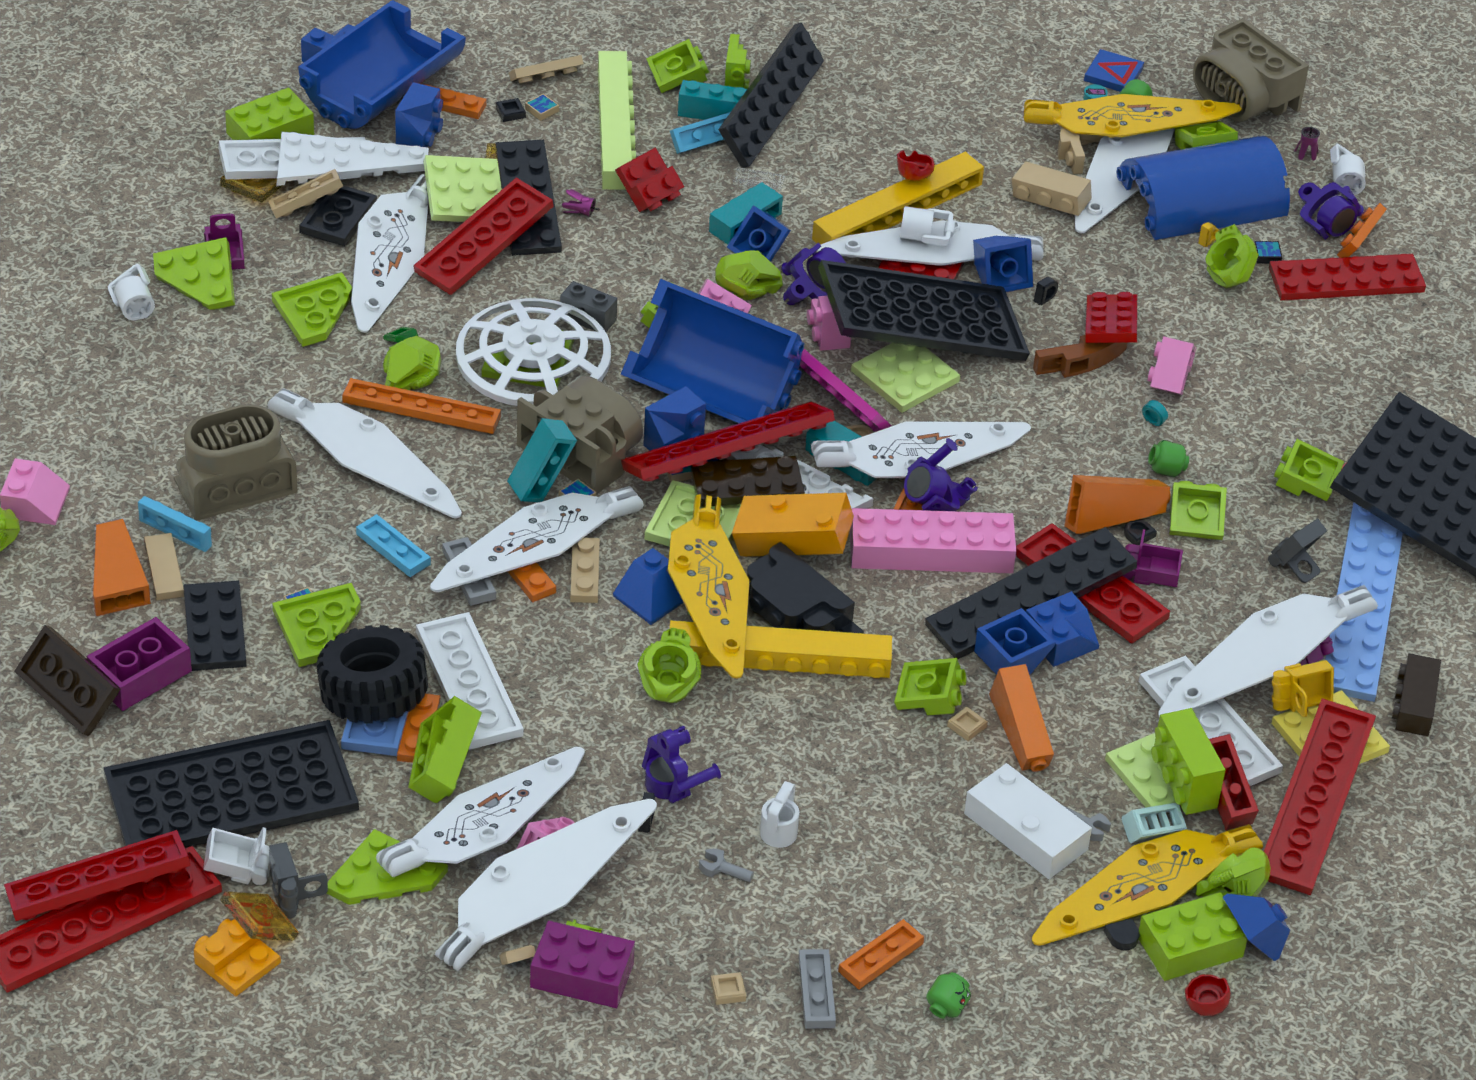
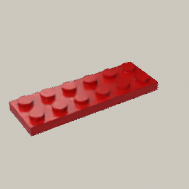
[413,177,554,295]
[1269,254,1426,301]
[1016,523,1170,644]
[4,830,191,921]

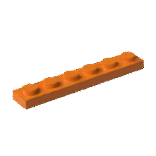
[342,378,501,434]

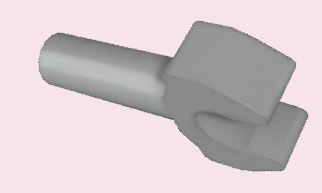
[1063,805,1111,841]
[699,849,754,883]

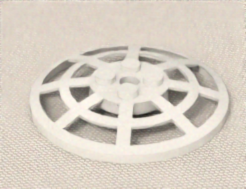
[456,298,611,406]

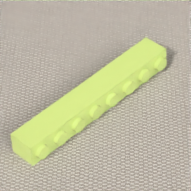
[598,51,636,190]

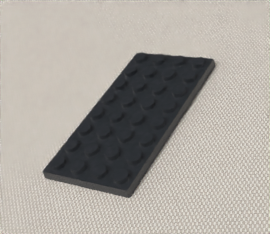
[818,260,1030,361]
[103,720,359,848]

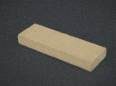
[144,533,184,601]

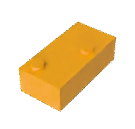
[732,493,854,557]

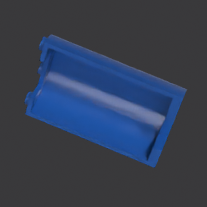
[298,0,466,129]
[1116,136,1290,240]
[621,279,805,423]

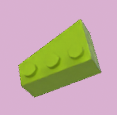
[408,696,482,803]

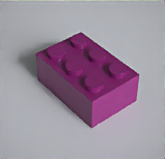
[86,617,192,711]
[530,920,635,1009]

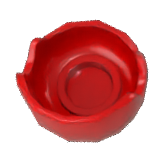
[897,150,935,181]
[1185,974,1231,1016]

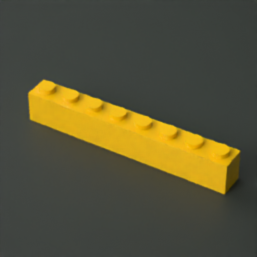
[812,151,984,245]
[670,620,892,678]

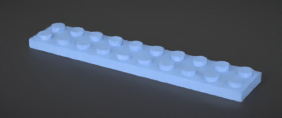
[1325,502,1403,702]

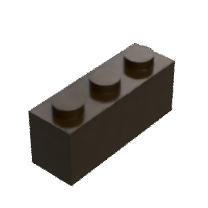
[1391,653,1441,737]

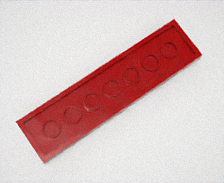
[621,401,835,481]
[1264,698,1376,896]
[0,846,222,993]

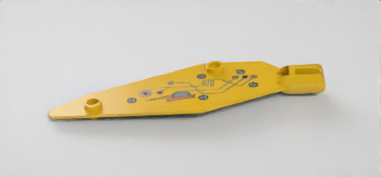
[1024,94,1242,138]
[668,494,749,679]
[1032,824,1263,946]

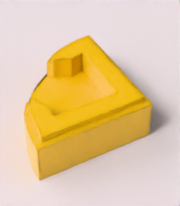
[1198,222,1220,247]

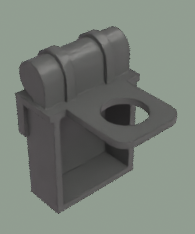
[1268,518,1327,583]
[269,842,328,919]

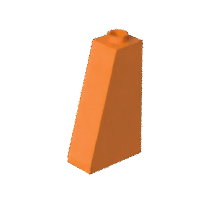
[1064,475,1171,534]
[93,519,151,616]
[989,664,1054,772]

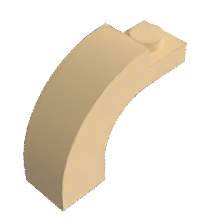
[1058,127,1104,174]

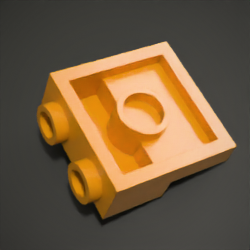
[194,916,281,997]

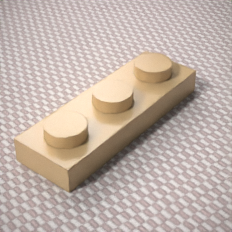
[509,55,584,84]
[268,169,343,219]
[570,538,600,603]

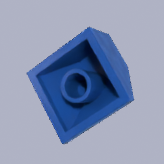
[727,205,791,262]
[973,235,1033,292]
[613,548,684,625]
[1223,894,1290,961]

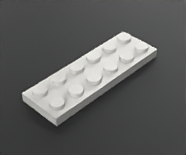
[218,137,372,180]
[416,612,523,750]
[1139,655,1283,786]

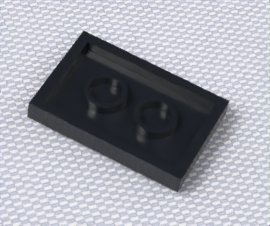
[299,185,377,247]

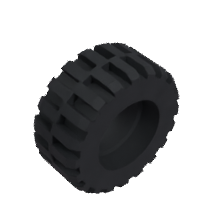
[316,625,428,723]

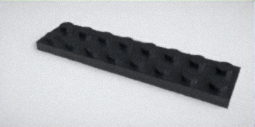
[718,22,824,168]
[925,527,1137,659]

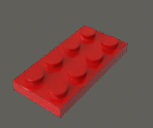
[1085,292,1137,343]

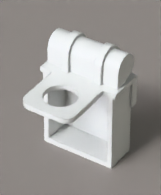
[203,827,269,885]

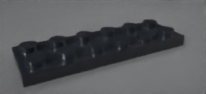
[495,139,562,256]

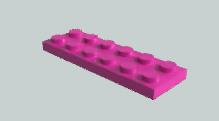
[800,349,891,432]

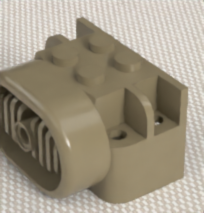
[1193,18,1309,122]
[517,376,643,495]
[174,404,298,521]

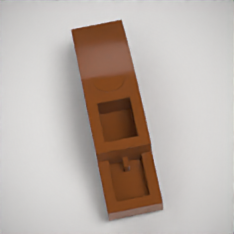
[1033,335,1128,378]

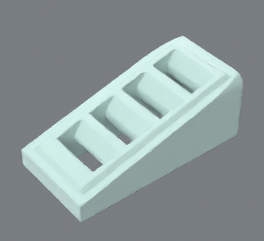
[1122,803,1187,843]

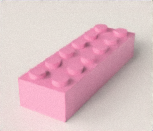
[850,508,1016,573]

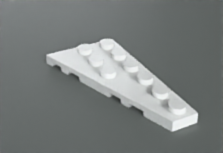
[277,132,429,186]

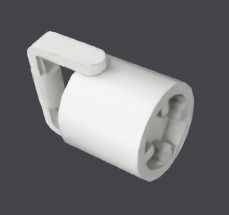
[1330,144,1366,196]
[900,206,955,246]
[108,264,155,321]
[760,781,799,848]

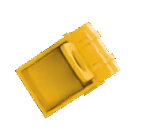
[1272,660,1334,717]

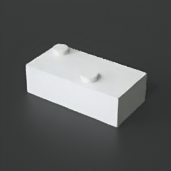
[964,763,1092,879]

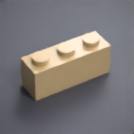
[1012,161,1092,216]

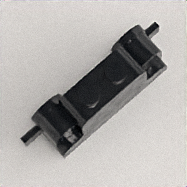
[747,542,864,634]

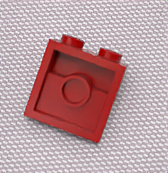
[615,147,684,212]

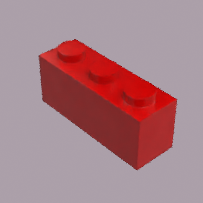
[1209,734,1259,831]

